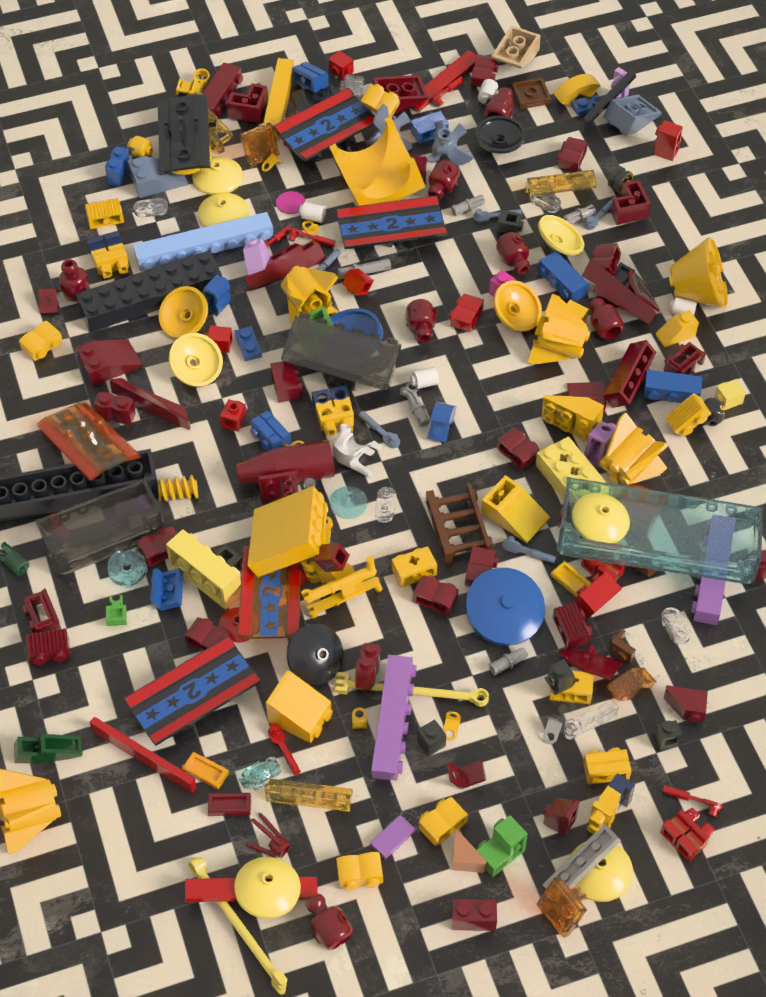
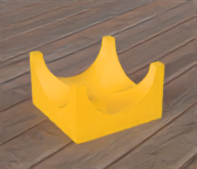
[329,116,425,206]

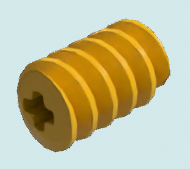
[158,475,198,502]

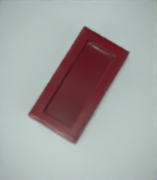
[208,793,251,816]

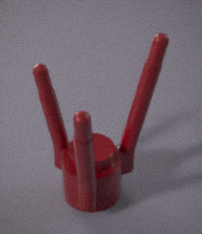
[246,813,291,858]

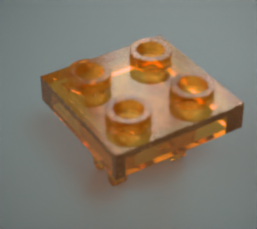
[240,122,280,167]
[536,876,587,938]

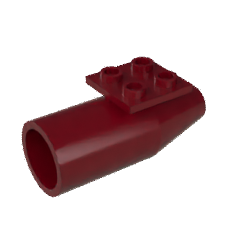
[236,440,335,501]

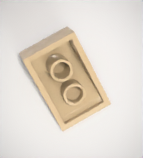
[491,25,541,68]

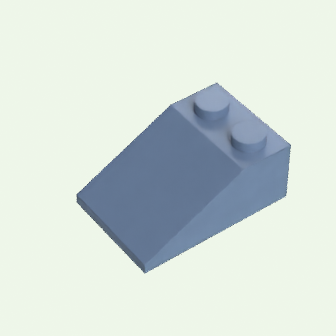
[603,95,662,135]
[128,156,188,198]

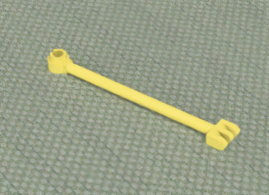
[333,672,489,707]
[188,857,287,995]

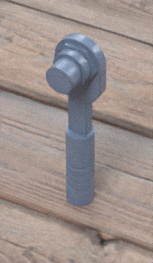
[583,196,617,230]
[473,209,522,223]
[316,248,341,271]
[359,411,400,448]
[502,536,556,564]

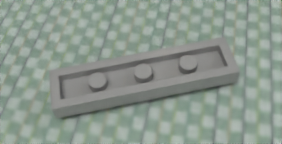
[542,824,621,902]

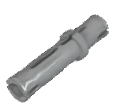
[338,258,391,280]

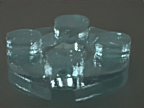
[107,549,147,588]
[239,757,281,791]

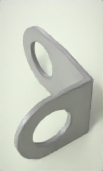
[400,382,418,397]
[543,717,563,744]

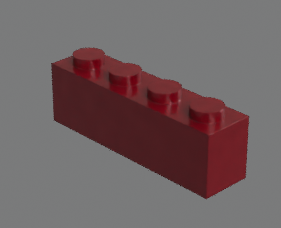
[202,62,243,122]
[603,340,657,408]

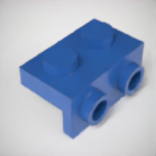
[150,568,184,611]

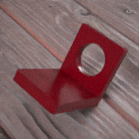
[38,288,58,313]
[447,760,486,790]

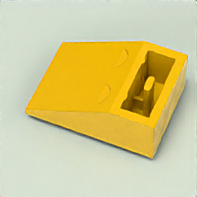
[541,395,604,441]
[481,475,550,543]

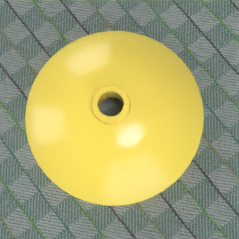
[192,156,243,195]
[198,193,249,227]
[538,215,584,256]
[169,333,223,387]
[572,493,630,545]
[570,842,633,902]
[234,857,301,919]

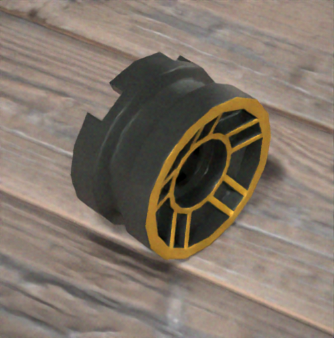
[608,166,633,194]

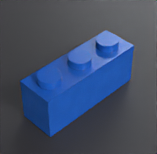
[538,251,589,302]
[643,370,702,403]

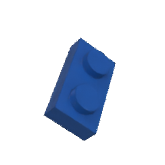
[234,326,262,361]

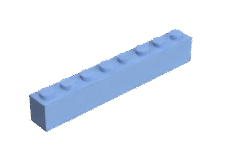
[133,212,274,271]

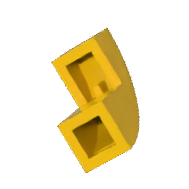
[553,74,601,106]

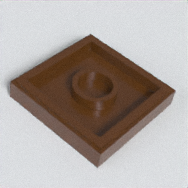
[511,78,552,110]

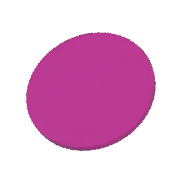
[276,191,305,214]

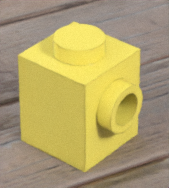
[714,379,746,410]

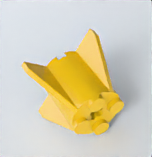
[281,266,339,333]
[527,294,590,364]
[599,413,668,486]
[0,769,61,854]

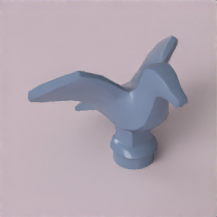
[366,104,413,151]
[427,120,474,166]

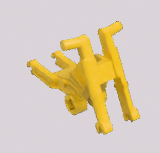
[300,502,382,618]

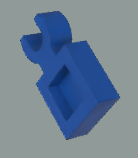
[571,95,598,117]

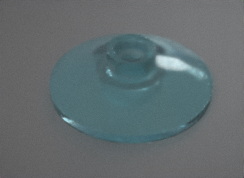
[329,486,368,519]

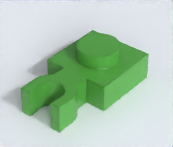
[106,595,127,626]

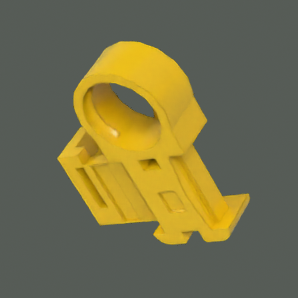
[176,69,210,96]

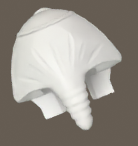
[332,424,383,477]

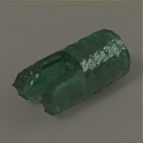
[0,541,30,576]

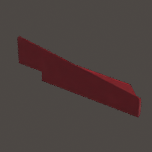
[244,241,326,290]
[582,259,656,324]
[109,378,191,430]

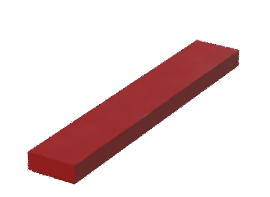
[410,50,477,113]
[89,717,196,793]
[185,877,318,902]

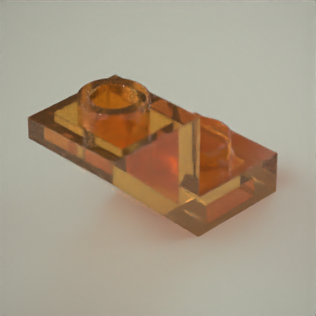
[607,667,656,701]

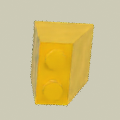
[266,670,333,743]

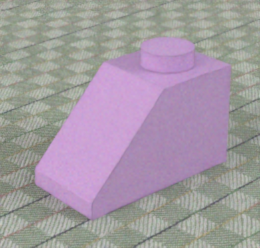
[243,238,271,275]

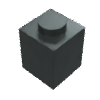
[417,719,447,757]

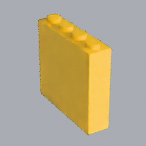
[248,486,324,577]

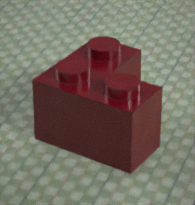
[227,83,268,123]
[611,180,651,225]

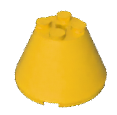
[669,237,728,308]

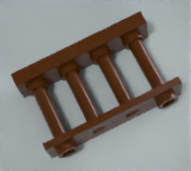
[426,482,493,565]

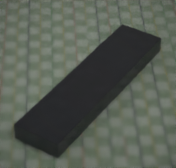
[584,69,637,124]

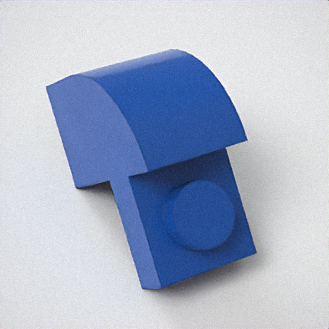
[427,402,457,442]

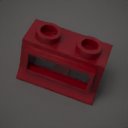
[664,342,706,374]
[22,588,61,633]

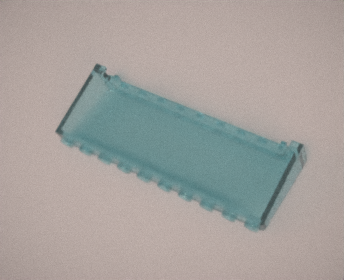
[557,477,763,584]

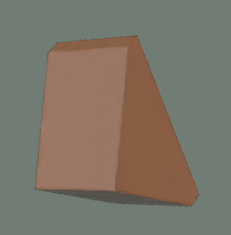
[452,831,487,873]

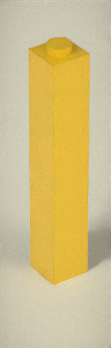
[263,58,294,140]

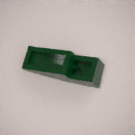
[14,734,83,763]

